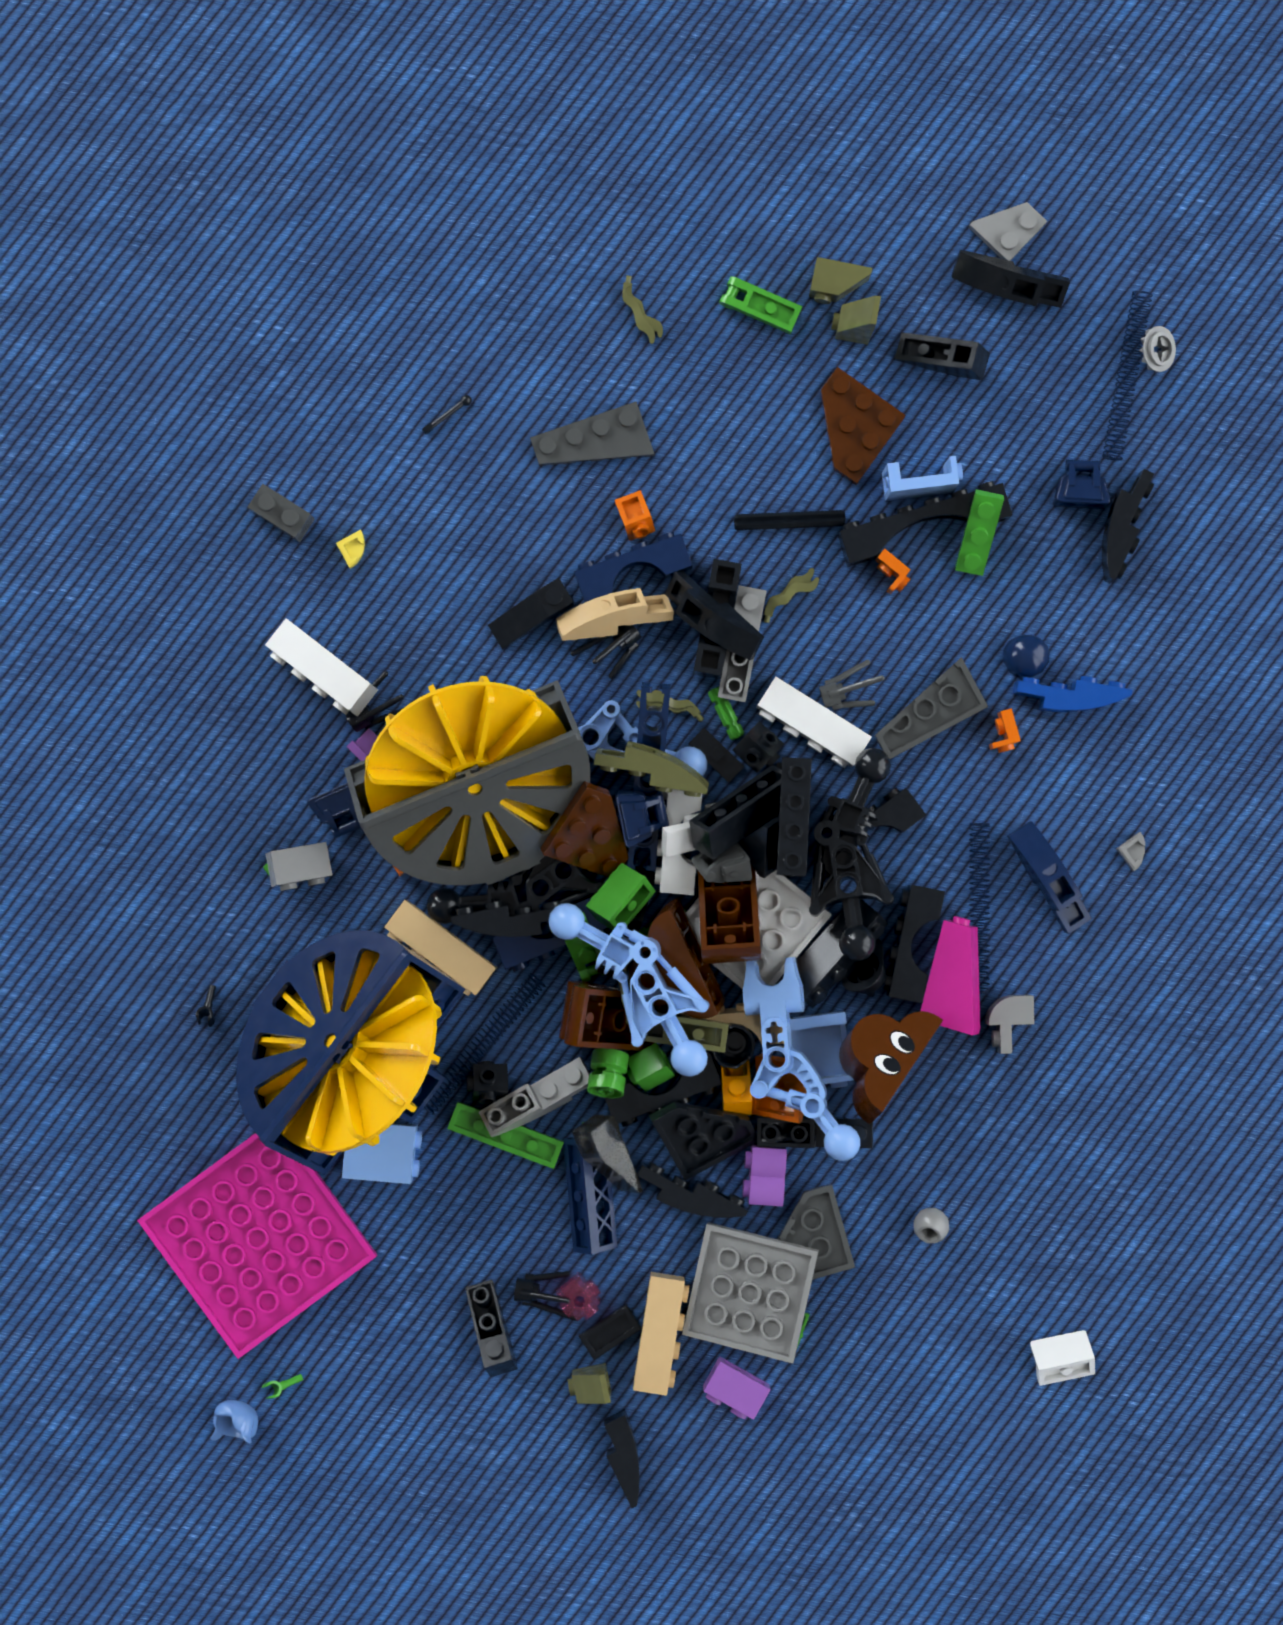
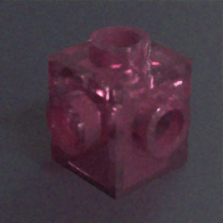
[556,1272,601,1321]

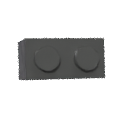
[247,483,315,543]

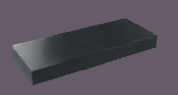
[688,728,745,783]

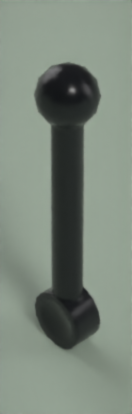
[422,395,472,434]

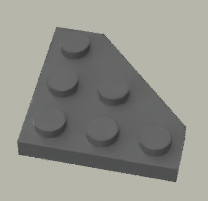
[777,1184,855,1279]

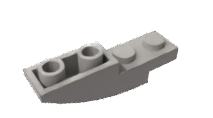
[718,585,767,702]
[479,1057,590,1137]

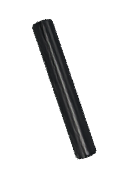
[734,510,846,530]

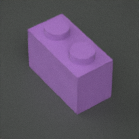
[703,1356,771,1420]

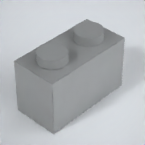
[266,842,332,891]

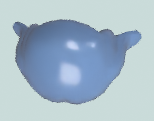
[210,1400,259,1443]

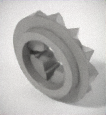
[1139,326,1176,372]

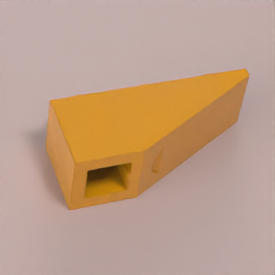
[720,1027,752,1115]

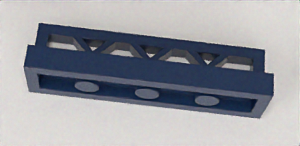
[563,1134,618,1255]

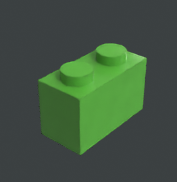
[586,863,656,930]

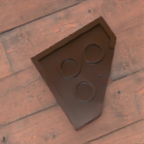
[820,367,906,485]
[540,781,629,877]

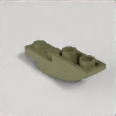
[594,741,709,797]

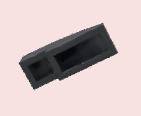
[604,1409,639,1508]

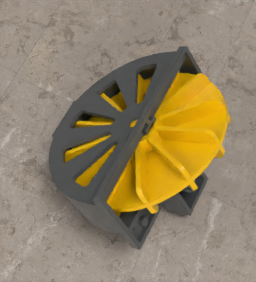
[344,676,590,885]

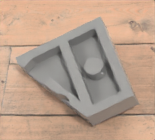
[968,202,1047,261]

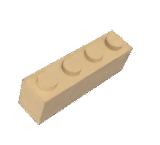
[384,900,498,996]
[633,1272,689,1396]

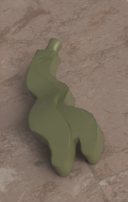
[622,275,663,344]
[764,568,819,623]
[636,690,704,722]

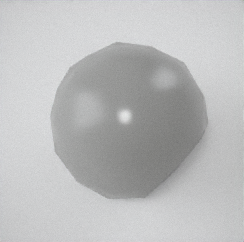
[914,1208,949,1243]

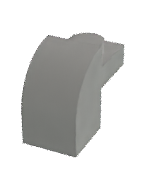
[985,995,1034,1054]

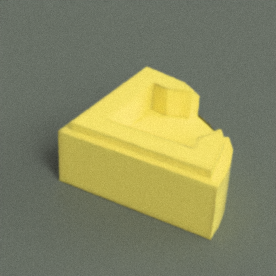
[336,530,365,569]

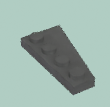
[530,402,655,466]
[874,657,988,759]

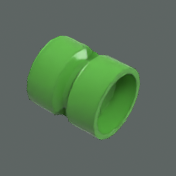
[587,1048,629,1098]

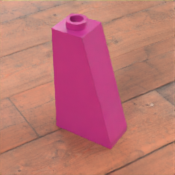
[920,916,981,1035]

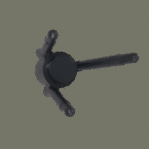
[570,625,642,679]
[345,671,404,732]
[514,1271,578,1321]

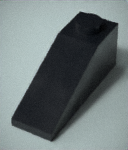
[895,332,990,380]
[488,578,574,650]

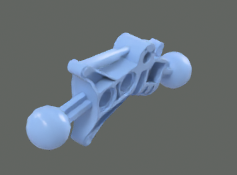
[548,903,709,1077]

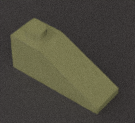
[831,295,881,345]
[645,1010,729,1053]

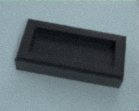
[579,1304,642,1360]

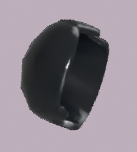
[712,1023,755,1069]

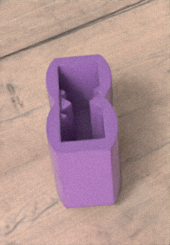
[742,1145,787,1207]

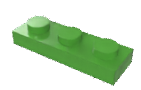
[955,489,1004,576]

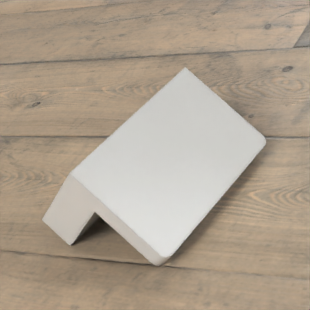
[1030,1330,1095,1386]

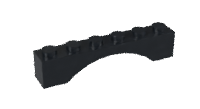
[838,481,1012,567]

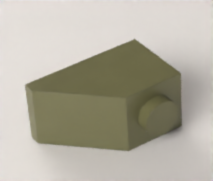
[809,257,872,304]
[567,1363,611,1404]

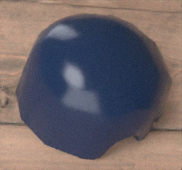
[1003,635,1050,677]

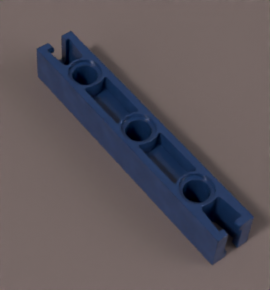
[627,682,671,871]

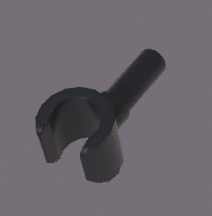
[196,985,216,1027]

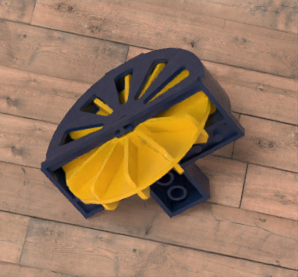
[236,930,465,1175]

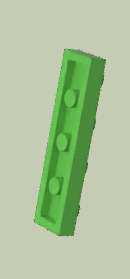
[447,1101,564,1169]

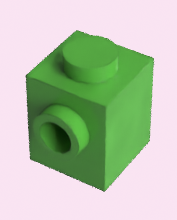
[627,1043,675,1092]

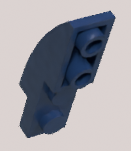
[1007,821,1092,934]

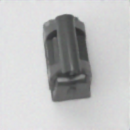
[692,843,752,883]

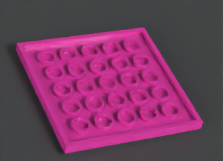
[137,1133,377,1359]

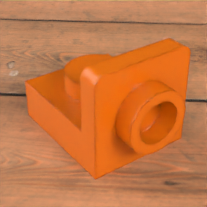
[614,490,655,541]
[875,548,911,594]
[989,708,1021,753]

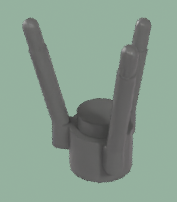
[819,660,885,711]

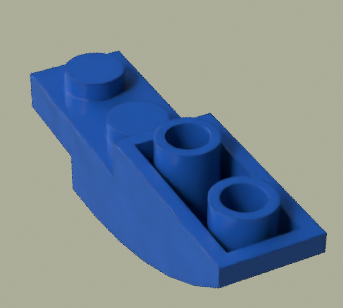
[1013,676,1133,712]

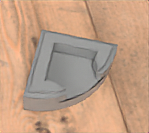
[1116,832,1145,871]

